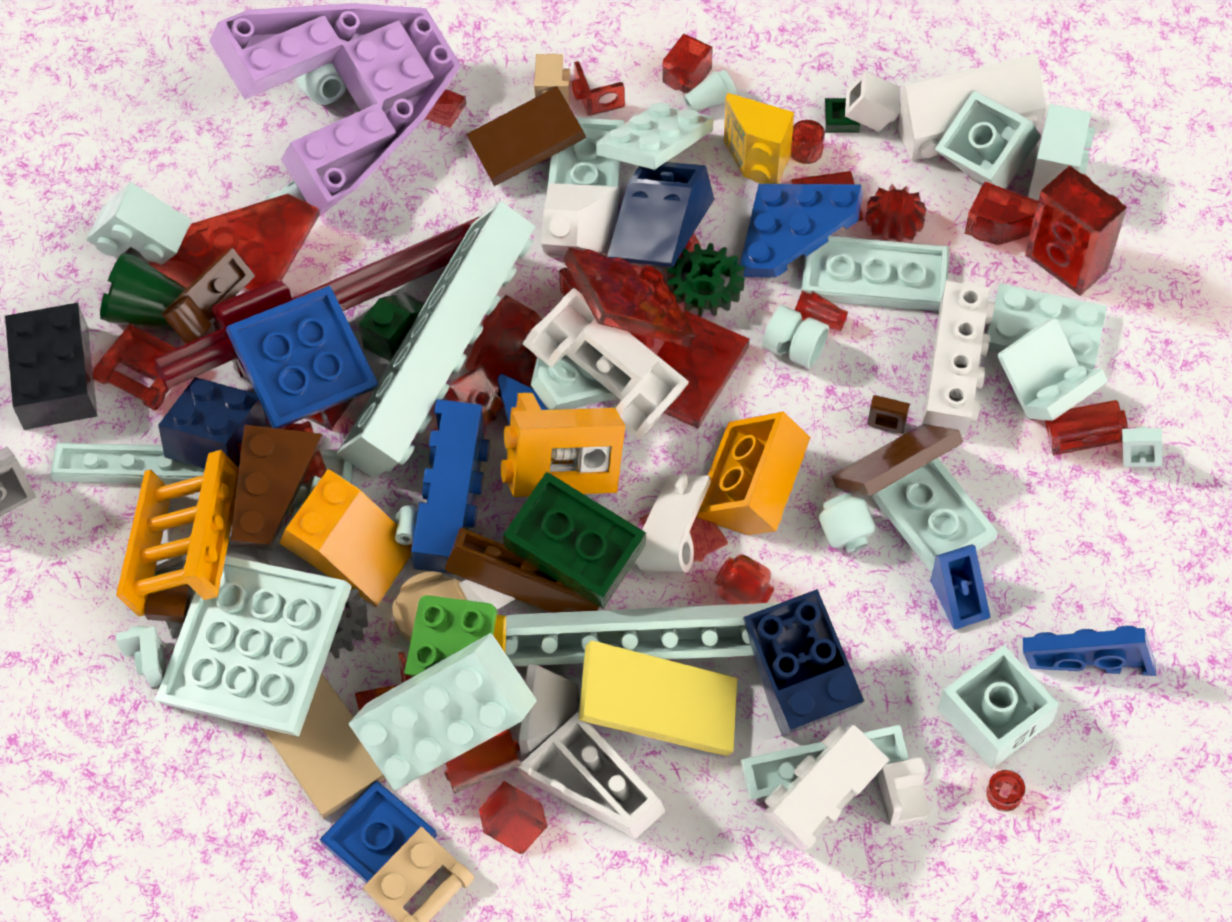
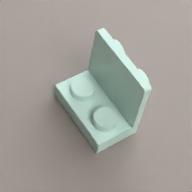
[998,318,1108,421]

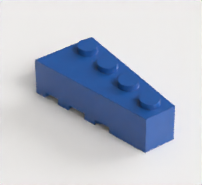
[411,399,490,574]

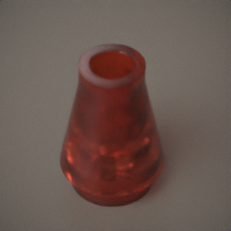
[794,290,849,332]

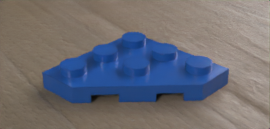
[740,184,864,278]

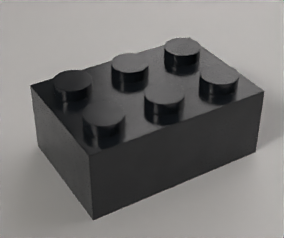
[5,302,98,430]

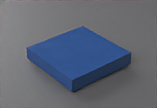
[319,781,437,883]

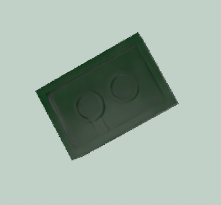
[503,471,646,609]

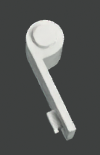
[635,473,711,573]

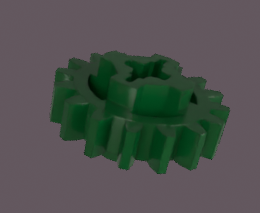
[667,243,745,317]

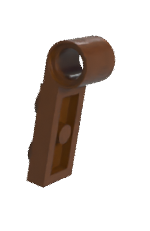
[162,248,255,344]

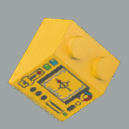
[724,93,794,184]

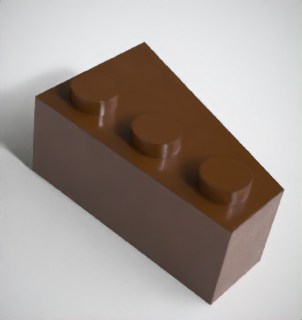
[230,425,323,550]

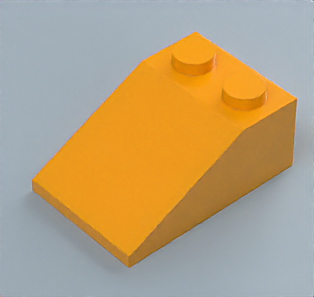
[279,469,413,607]

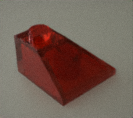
[465,295,542,389]

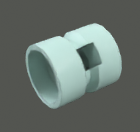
[762,305,829,369]

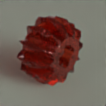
[865,183,926,242]

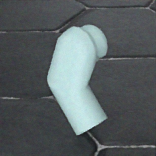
[395,505,418,545]

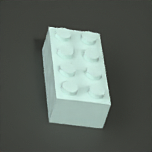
[348,633,537,791]

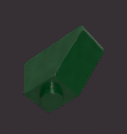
[359,293,425,362]

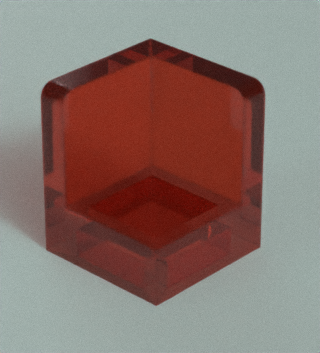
[479,781,548,854]

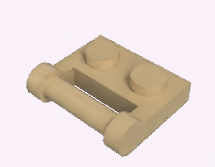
[362,826,475,922]

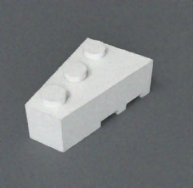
[517,712,666,839]

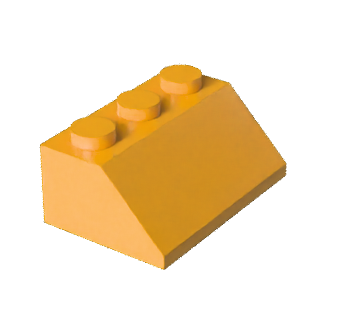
[696,411,811,535]

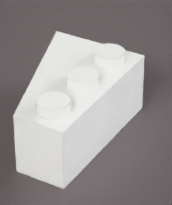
[762,724,889,850]

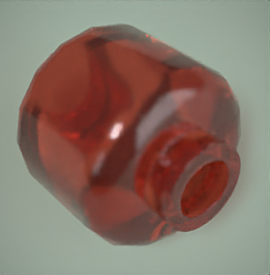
[714,554,775,605]

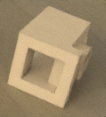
[534,53,570,107]

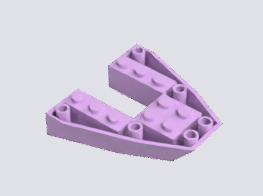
[209,3,462,218]

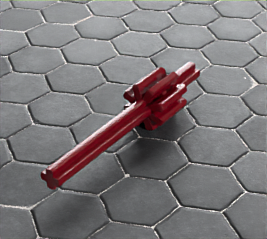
[153,217,479,389]

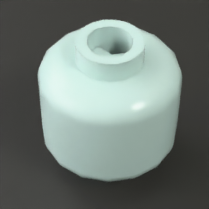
[297,63,346,105]
[819,493,875,553]

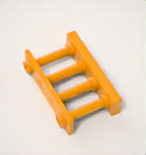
[116,450,239,617]

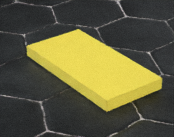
[579,640,738,756]

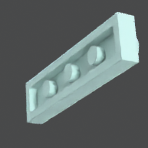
[740,725,909,800]

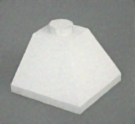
[541,183,620,257]

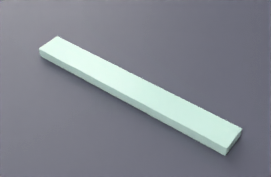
[50,443,354,486]

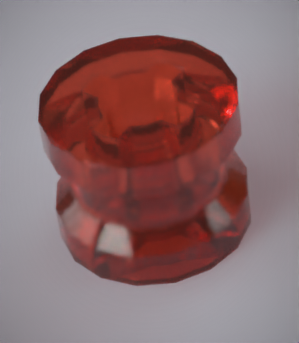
[791,119,825,164]

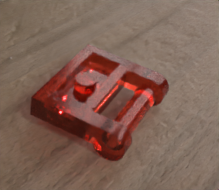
[92,324,176,410]

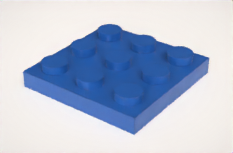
[226,286,379,429]

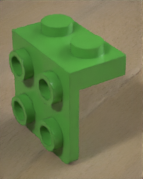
[404,595,497,678]

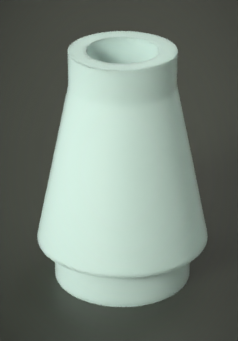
[683,70,737,111]

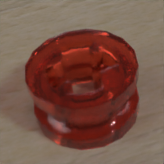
[986,770,1026,812]

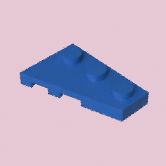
[1023,625,1156,676]

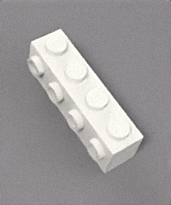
[922,280,994,434]

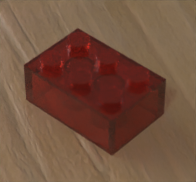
[1025,165,1127,296]

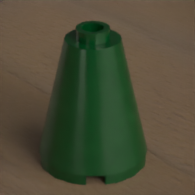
[100,253,186,330]

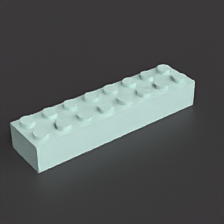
[336,201,536,478]

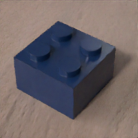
[158,377,266,469]

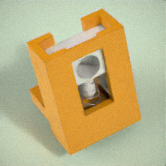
[501,393,625,497]

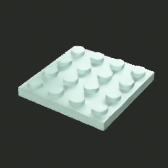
[155,556,352,737]

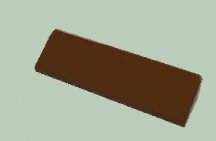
[445,528,599,613]

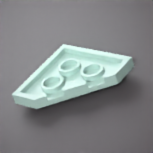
[531,308,618,410]

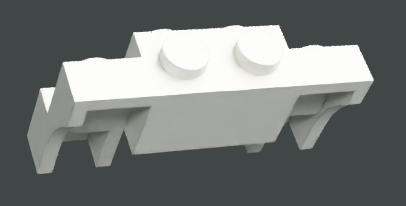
[523,288,689,440]

